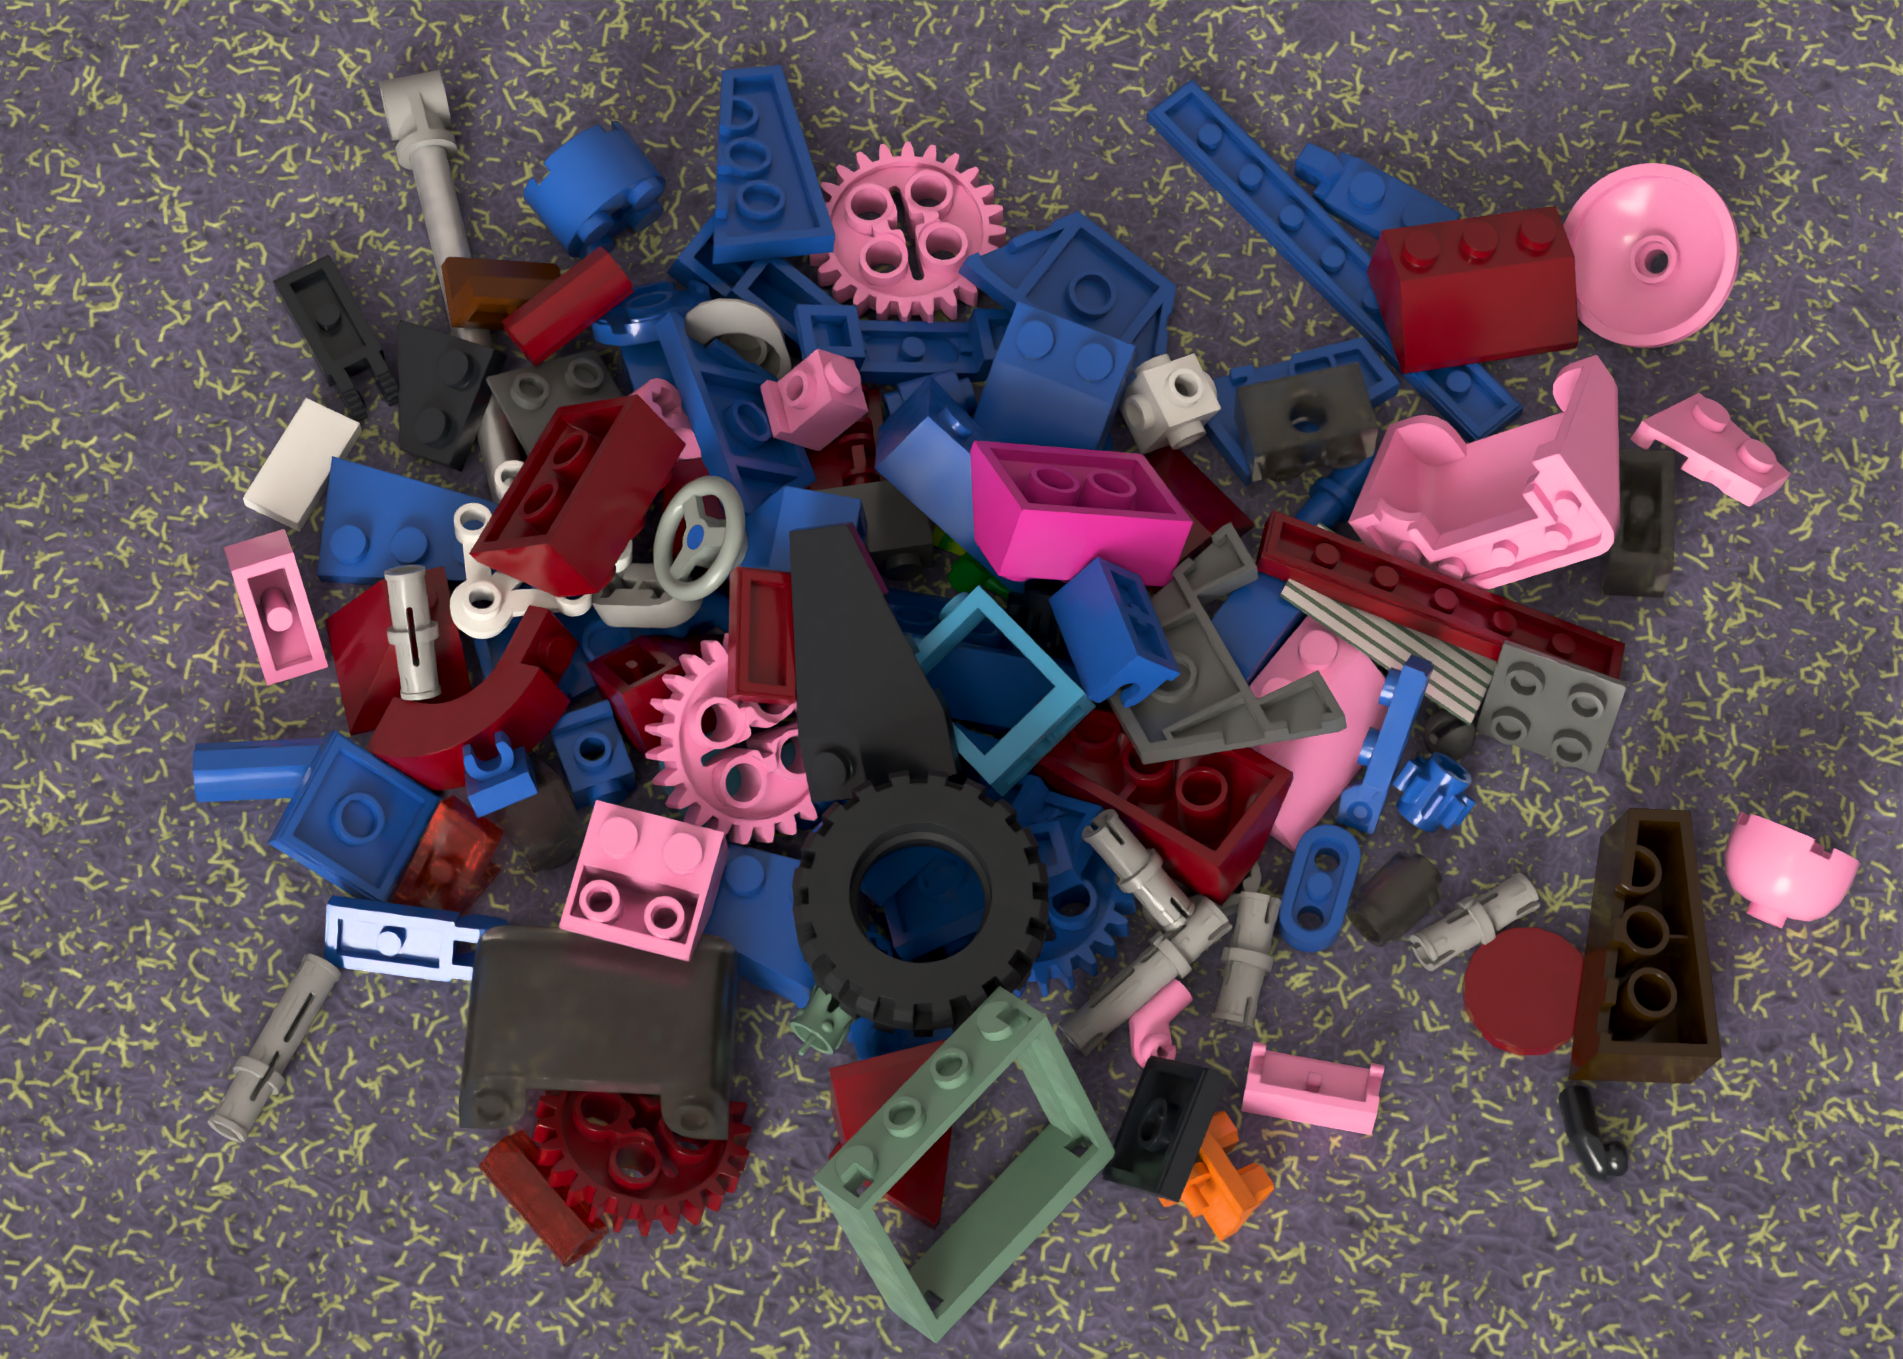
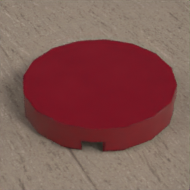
[1462,927,1584,1055]

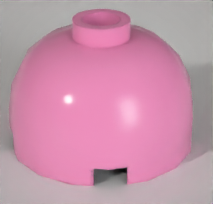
[1724,811,1861,929]

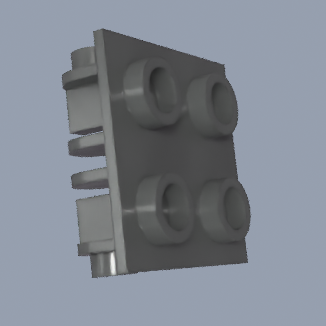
[486,348,623,455]
[1476,640,1628,774]

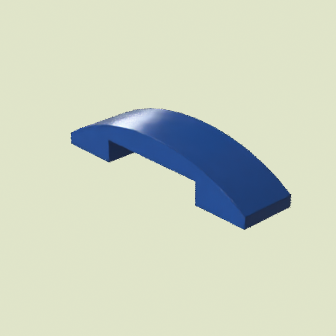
[793,304,1012,386]

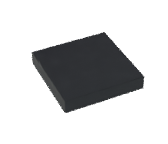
[1102,1055,1228,1203]

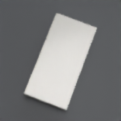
[243,398,362,532]

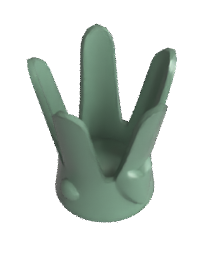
[789,982,862,1055]

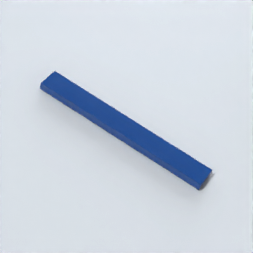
[1146,79,1524,443]

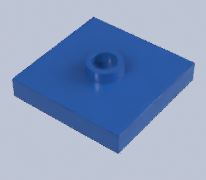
[267,730,441,902]

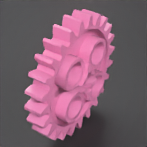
[809,142,1006,323]
[645,633,818,844]

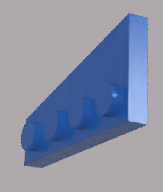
[712,65,835,264]

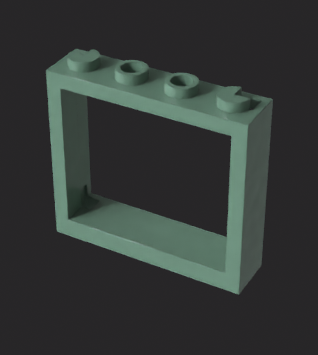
[813,986,1115,1343]

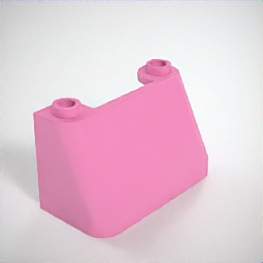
[1348,355,1620,590]

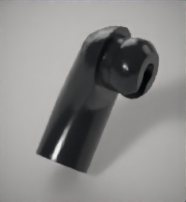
[1558,1085,1628,1181]

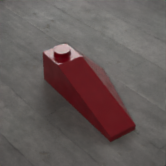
[1031,697,1293,906]

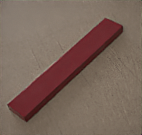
[1255,510,1625,680]

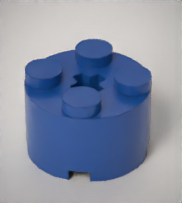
[523,121,666,260]

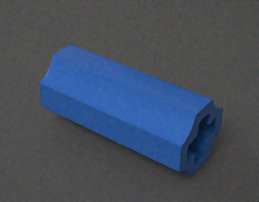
[193,737,325,802]

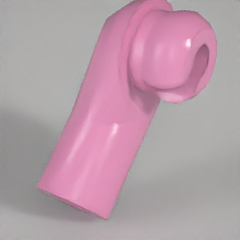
[1128,978,1193,1069]

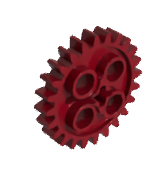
[533,1032,751,1237]

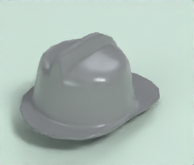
[685,298,792,381]

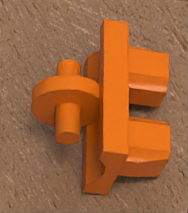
[1158,1111,1274,1242]

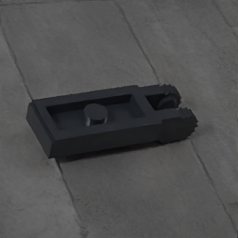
[273,255,399,422]

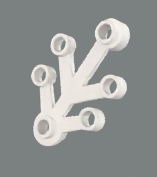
[450,460,633,639]

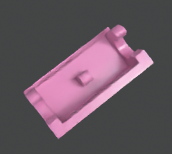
[1241,1041,1385,1135]

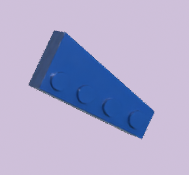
[875,376,1060,594]
[694,842,815,1008]

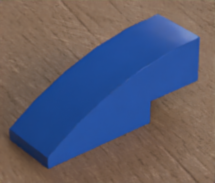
[667,214,841,361]

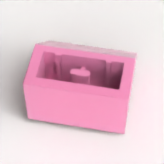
[559,800,729,962]

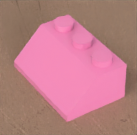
[1249,616,1389,852]

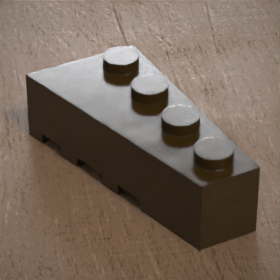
[1568,808,1722,1084]

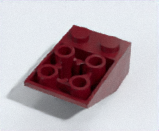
[586,635,763,761]

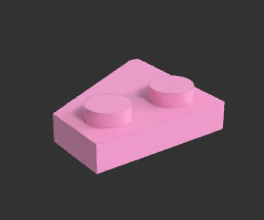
[1630,393,1791,507]

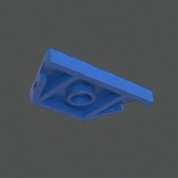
[958,211,1176,386]
[654,311,817,517]

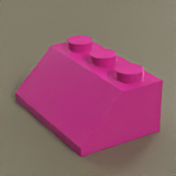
[970,440,1193,587]

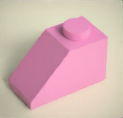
[223,529,328,686]

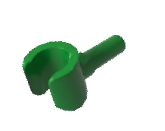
[947,552,1010,600]

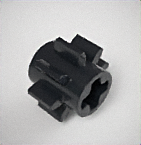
[1006,578,1067,656]

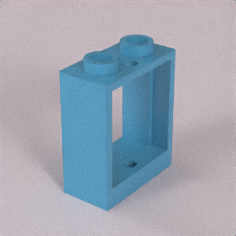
[914,585,1096,797]

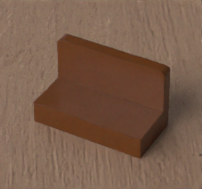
[441,257,561,330]

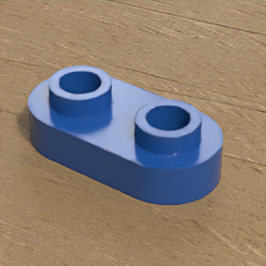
[1277,825,1361,952]

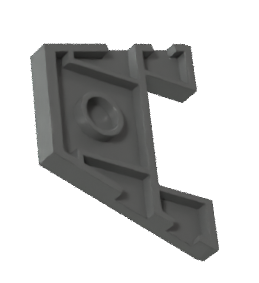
[1107,522,1347,765]

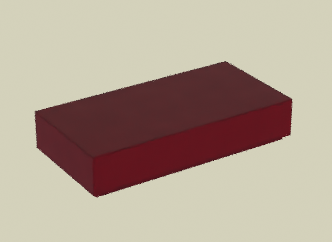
[727,566,797,706]

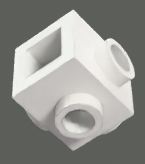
[1119,353,1221,454]

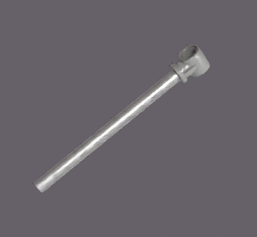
[379,69,522,504]

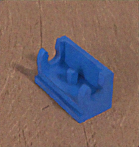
[1048,557,1181,708]

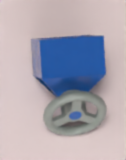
[653,476,868,601]

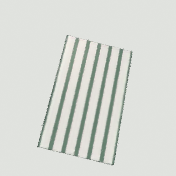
[1279,522,1497,726]

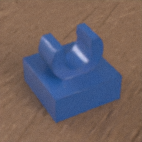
[462,731,538,818]

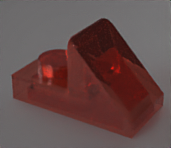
[392,795,504,917]

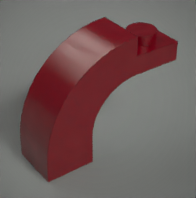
[365,605,579,790]

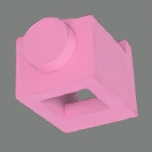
[760,348,868,452]

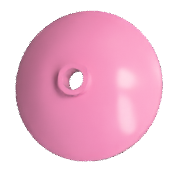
[1563,163,1740,348]

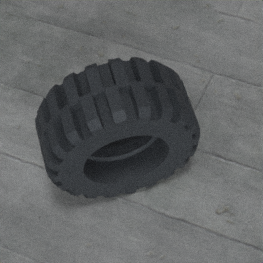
[792,770,1049,1037]

